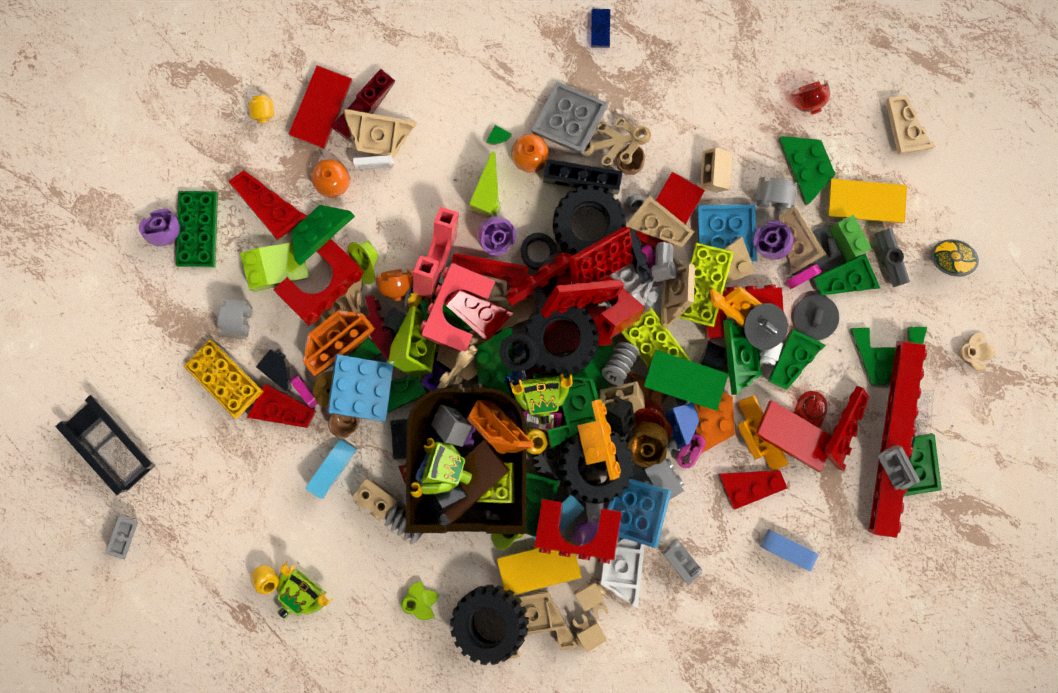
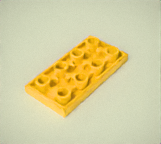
[827,179,907,224]
[183,339,264,419]
[497,540,582,595]

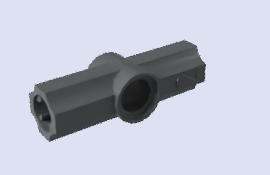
[875,228,910,287]

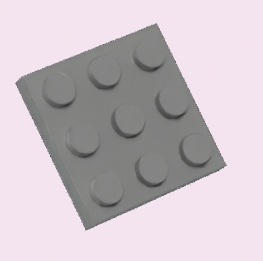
[531,82,608,155]

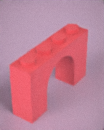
[413,206,459,299]
[419,263,495,353]

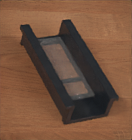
[55,395,156,496]

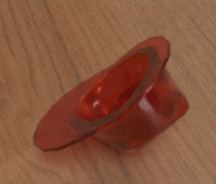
[793,391,828,429]
[634,401,673,439]

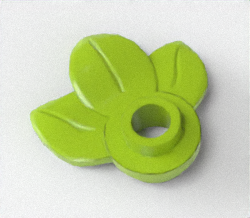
[401,581,439,620]

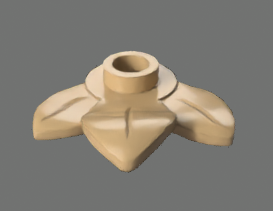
[959,333,995,371]

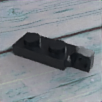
[630,230,654,284]

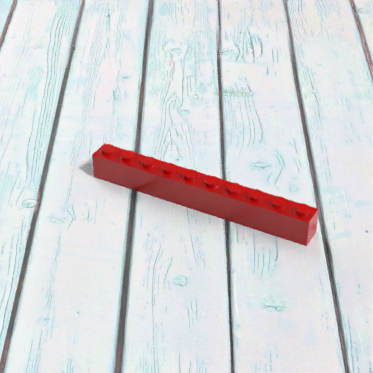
[868,341,927,538]

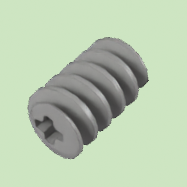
[602,342,639,386]
[385,504,423,545]

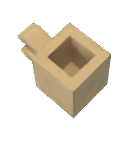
[574,581,608,619]
[572,613,607,652]

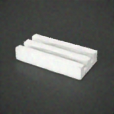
[353,155,394,170]

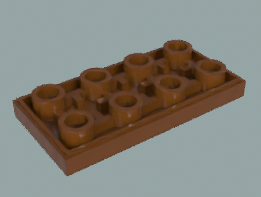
[445,440,510,522]

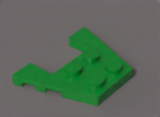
[851,327,927,385]
[531,373,599,448]

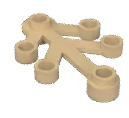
[581,117,651,169]
[437,345,478,389]

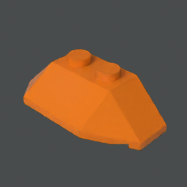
[303,310,375,377]
[467,400,534,454]

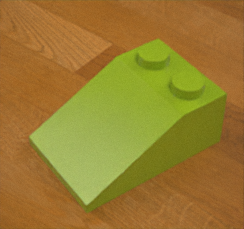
[469,151,501,218]
[240,242,310,293]
[388,306,436,378]

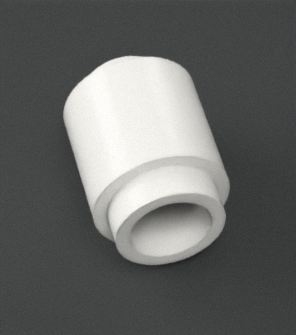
[759,343,783,366]

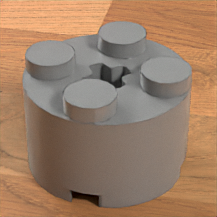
[755,177,798,211]
[217,298,252,339]

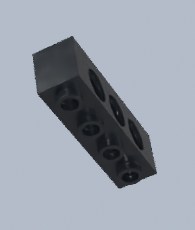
[543,159,623,195]

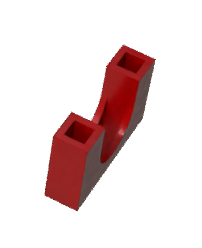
[273,239,364,326]
[555,270,645,339]
[704,284,784,339]
[534,499,622,564]

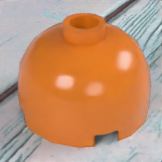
[511,134,549,173]
[311,159,350,198]
[376,269,413,301]

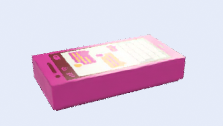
[523,410,562,432]

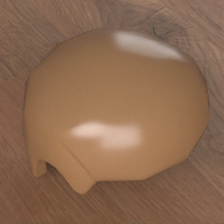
[616,144,645,175]
[328,414,360,438]

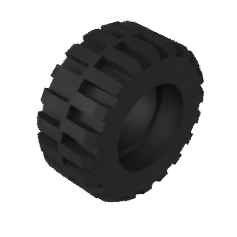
[553,185,626,255]
[524,305,599,376]
[556,432,635,504]
[450,584,529,665]

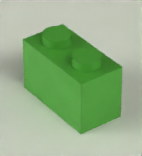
[829,215,872,261]

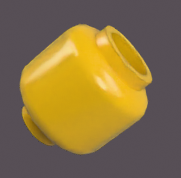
[248,95,274,123]
[527,428,548,455]
[250,565,279,595]

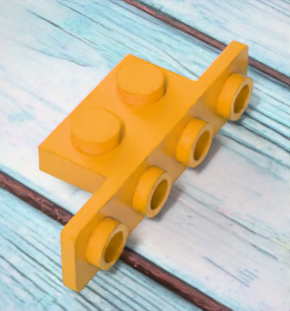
[709,286,762,327]
[738,395,788,471]
[577,399,621,480]

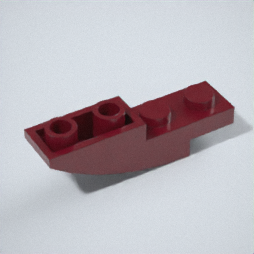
[332,69,395,140]
[365,295,397,360]

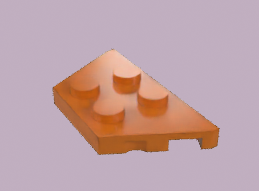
[693,392,735,454]

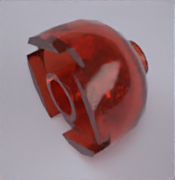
[790,80,831,115]

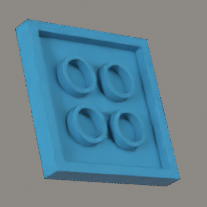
[697,204,757,262]
[327,354,393,422]
[608,478,672,548]

